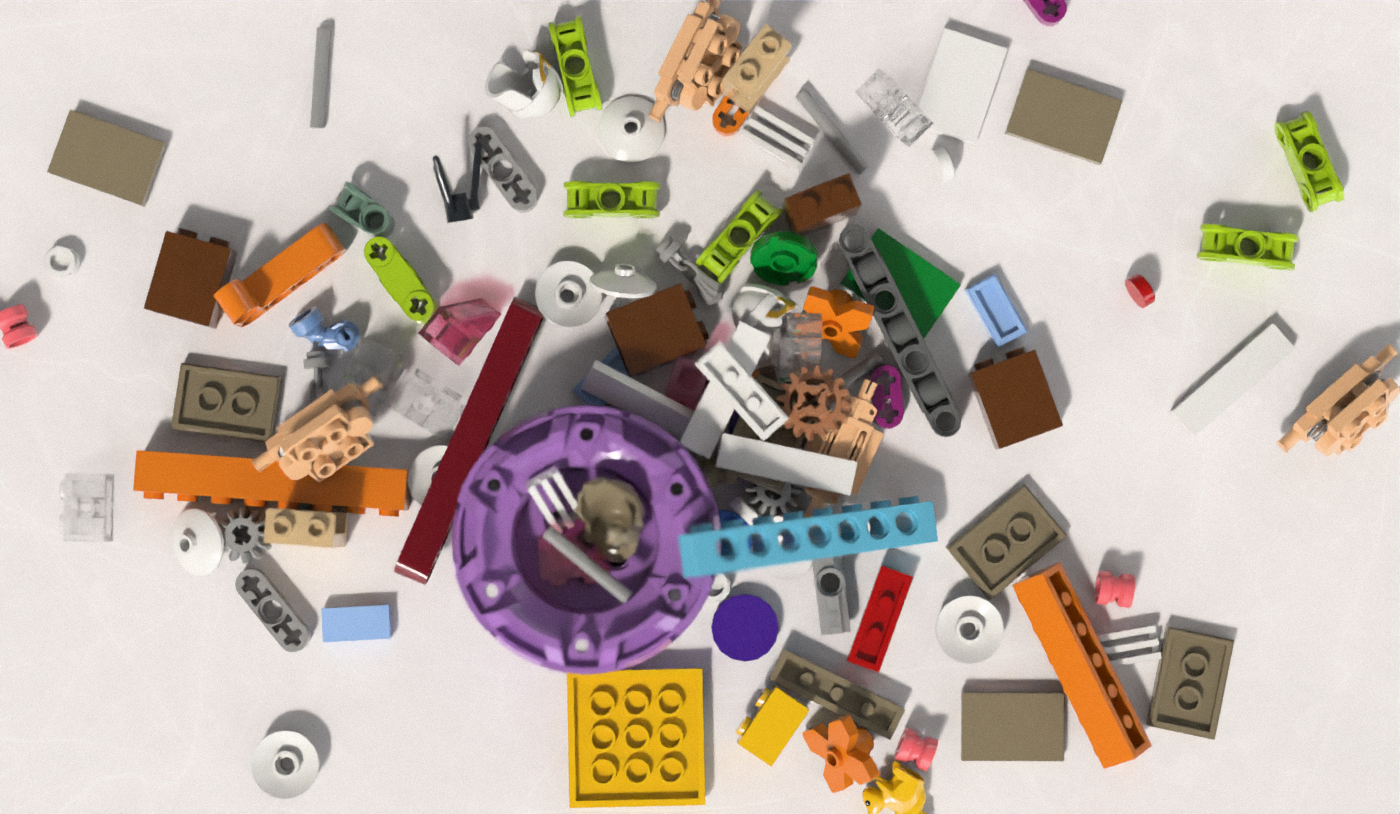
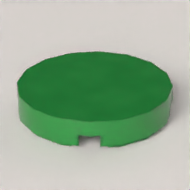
[750,231,818,286]

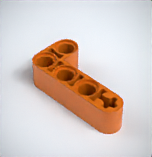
[214,222,346,327]

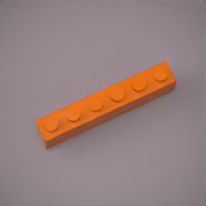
[1012,562,1152,769]

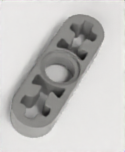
[468,127,538,213]
[235,569,311,652]

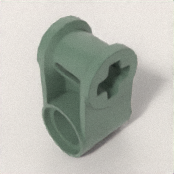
[328,181,395,238]

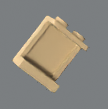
[722,24,792,114]
[263,508,349,548]

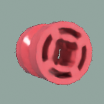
[0,304,38,349]
[1094,570,1135,608]
[894,727,938,771]

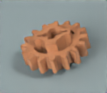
[776,366,852,441]

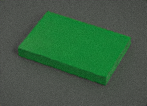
[840,228,961,339]

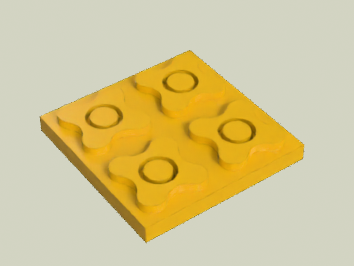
[567,668,705,808]

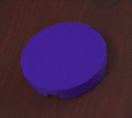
[711,594,779,662]

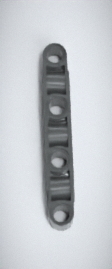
[839,224,961,437]

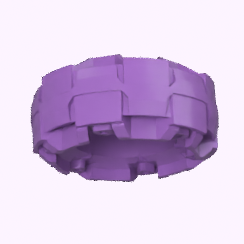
[452,405,721,674]

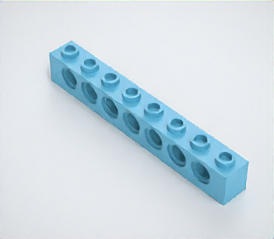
[678,496,938,577]

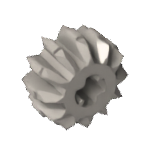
[745,482,803,517]
[218,506,272,564]

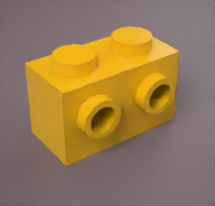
[735,685,810,767]

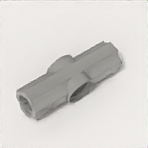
[809,533,851,635]

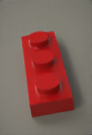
[846,565,913,673]

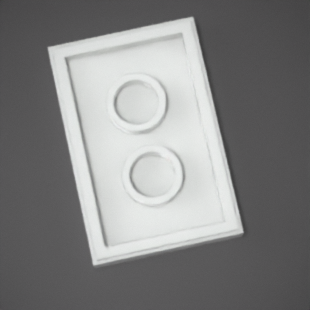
[912,27,1008,145]

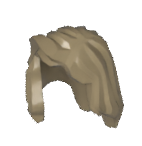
[575,478,645,562]

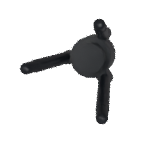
[432,140,482,223]

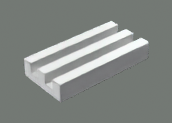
[740,106,814,170]
[525,466,583,533]
[1097,625,1162,667]

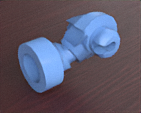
[288,306,360,352]

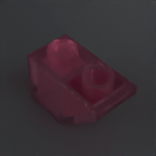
[418,298,502,366]
[665,356,709,411]
[538,535,612,586]

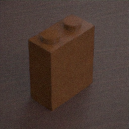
[782,173,862,236]
[144,228,238,329]
[604,283,709,378]
[968,347,1063,450]

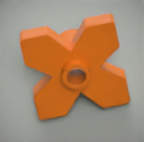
[792,286,875,358]
[802,714,880,793]

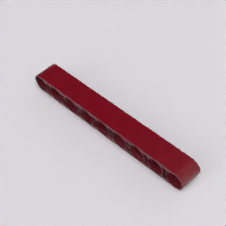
[394,297,544,585]

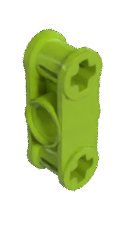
[548,15,603,117]
[1274,111,1344,212]
[563,181,661,219]
[695,189,784,284]
[1197,224,1299,271]
[364,237,438,324]

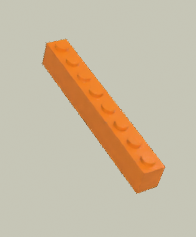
[133,450,410,517]

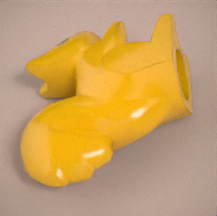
[862,760,927,814]

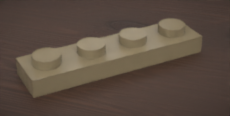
[768,648,905,740]

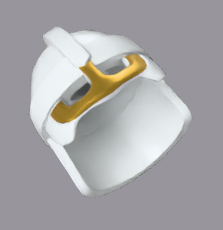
[485,49,563,118]
[732,284,801,361]

